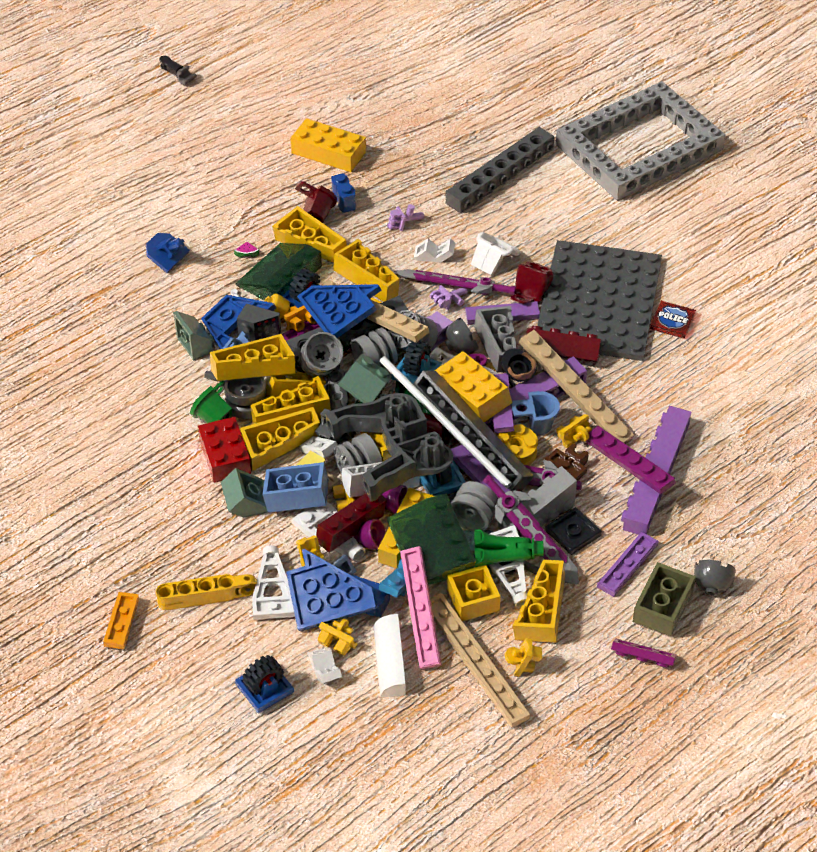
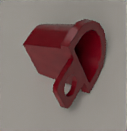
[295,181,337,223]

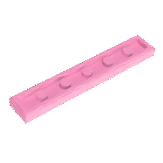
[400,546,442,670]

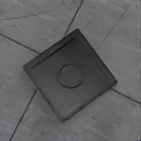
[545,507,602,555]

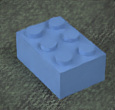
[263,462,329,513]

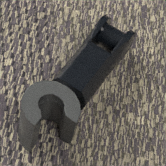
[159,55,197,85]

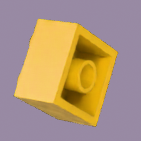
[447,565,500,621]

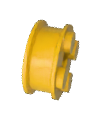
[496,424,538,466]

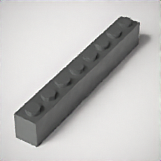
[413,370,534,491]

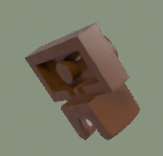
[545,443,589,481]

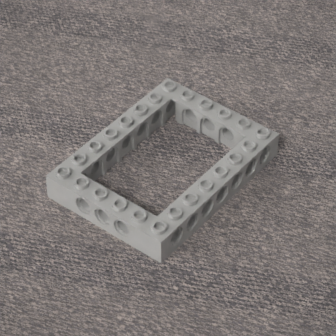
[556,81,726,201]

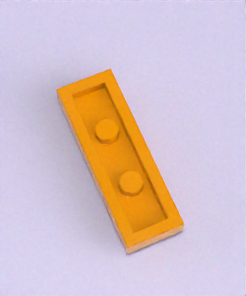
[103,592,139,649]

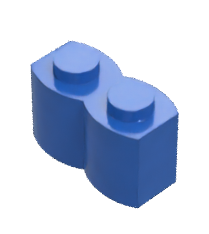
[331,173,356,213]

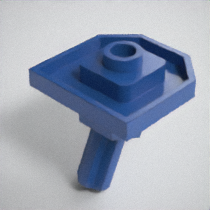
[146,233,190,273]

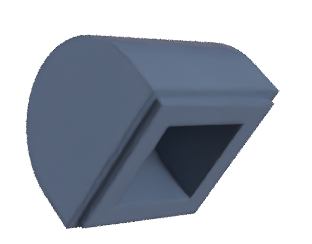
[332,555,357,576]

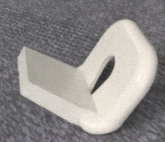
[471,232,521,275]

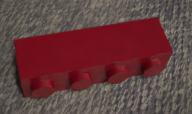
[524,325,601,363]
[316,493,387,553]

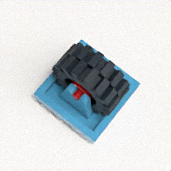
[392,341,442,384]

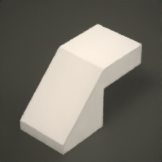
[414,238,455,263]
[307,647,342,683]

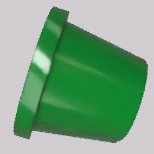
[190,380,232,423]

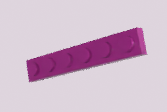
[585,426,676,495]

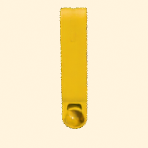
[156,574,257,610]

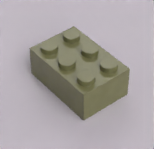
[632,562,696,636]

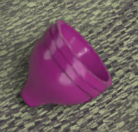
[381,485,408,514]
[354,519,387,550]

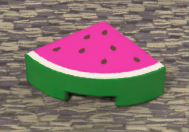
[234,242,259,258]

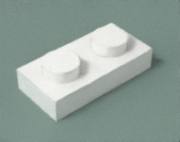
[299,436,337,458]

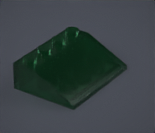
[236,243,322,300]
[387,493,476,585]

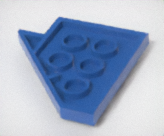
[297,284,382,338]

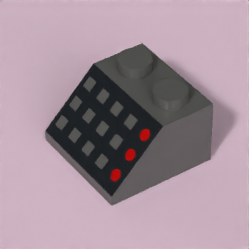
[237,303,282,341]

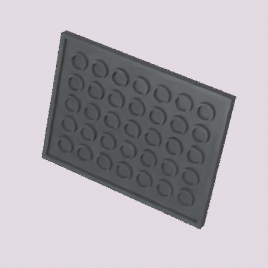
[537,240,662,361]

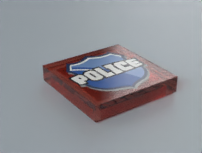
[650,300,696,339]

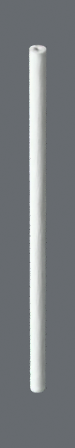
[380,356,512,489]

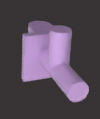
[387,204,424,231]
[429,285,467,310]

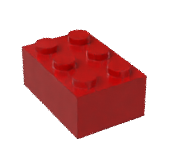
[198,417,251,483]

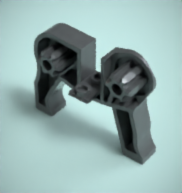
[325,393,453,501]

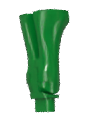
[474,529,544,567]

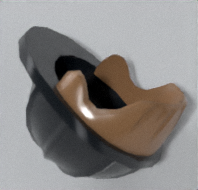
[501,348,537,382]

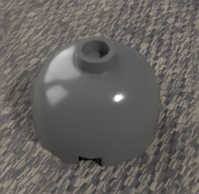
[445,317,479,355]
[694,560,736,596]

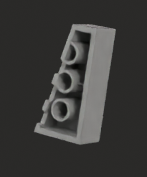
[474,306,516,373]
[498,466,577,537]

